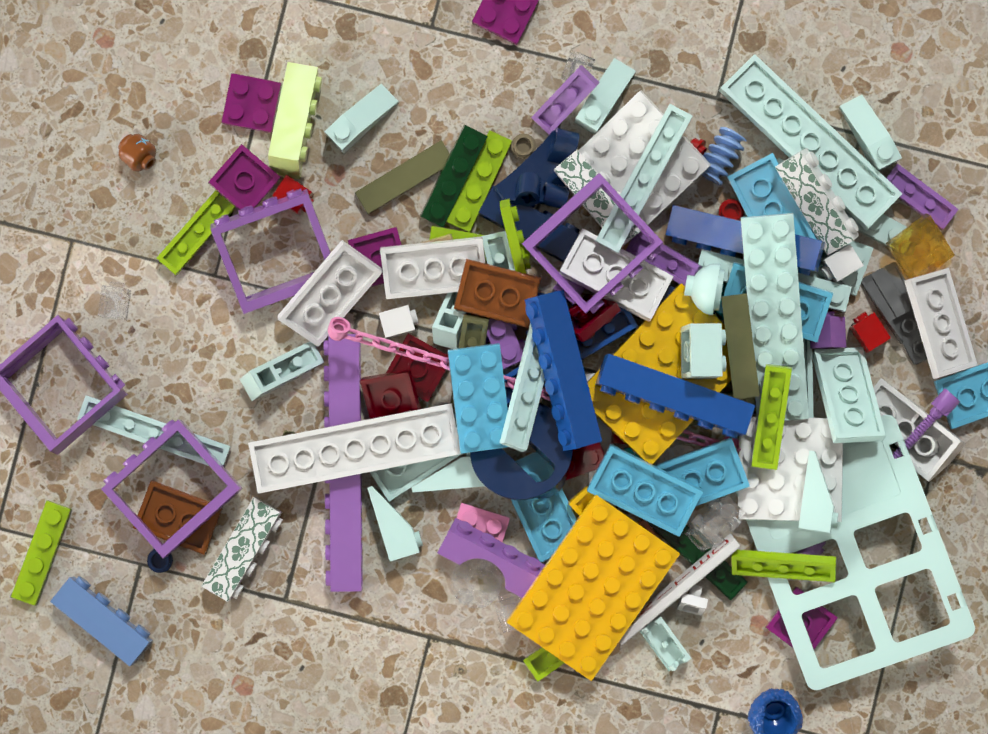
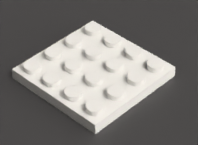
[578,90,711,225]
[738,417,843,522]

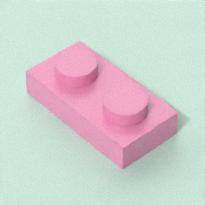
[457,503,510,542]

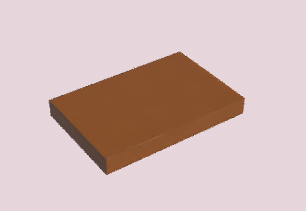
[454,259,542,328]
[133,480,223,555]

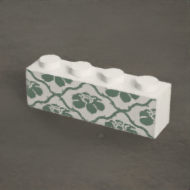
[775,148,859,255]
[554,150,644,247]
[201,497,283,602]

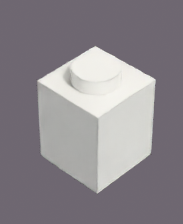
[820,244,864,283]
[379,305,419,339]

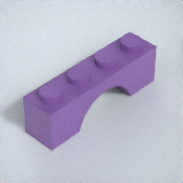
[437,518,545,598]

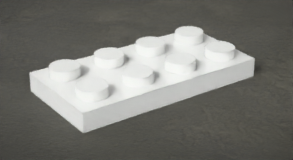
[559,228,674,322]
[380,236,486,299]
[278,240,383,347]
[904,268,978,379]

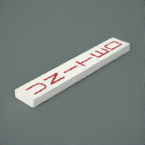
[619,533,740,645]

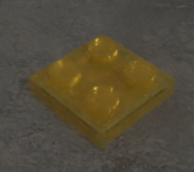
[886,213,955,279]

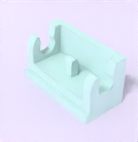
[640,615,692,671]

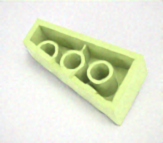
[268,62,322,179]

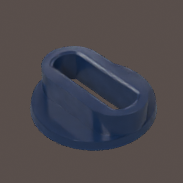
[470,403,573,500]

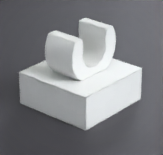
[677,585,708,616]

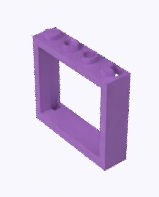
[522,173,663,314]
[210,188,331,314]
[0,315,128,455]
[101,419,243,558]

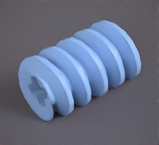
[701,127,747,185]

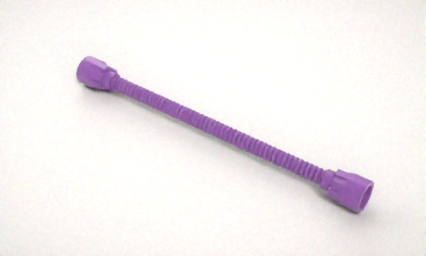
[796,389,960,555]

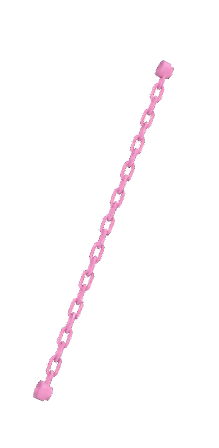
[328,317,741,454]

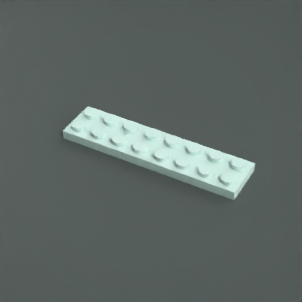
[719,54,902,231]
[741,213,809,421]

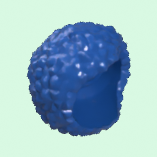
[748,688,803,734]

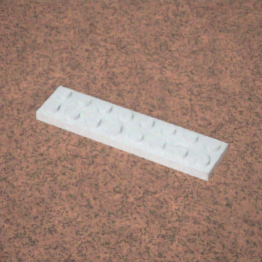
[248,403,461,494]

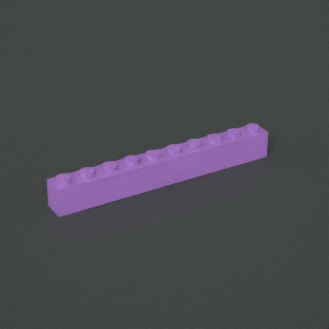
[324,334,363,592]

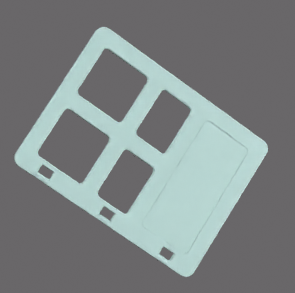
[736,415,975,690]

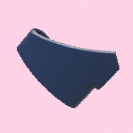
[494,128,579,209]

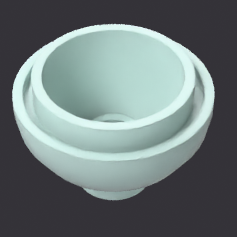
[684,264,725,315]

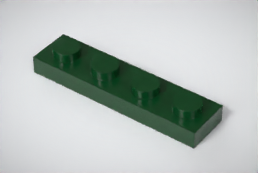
[420,125,488,227]

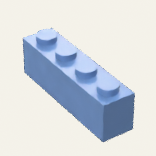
[50,576,153,666]

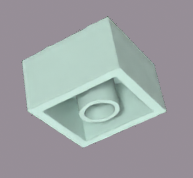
[681,323,726,379]

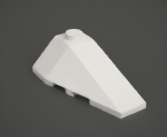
[874,378,966,482]

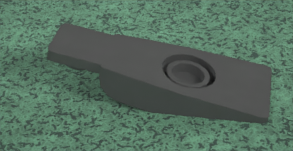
[861,262,927,365]

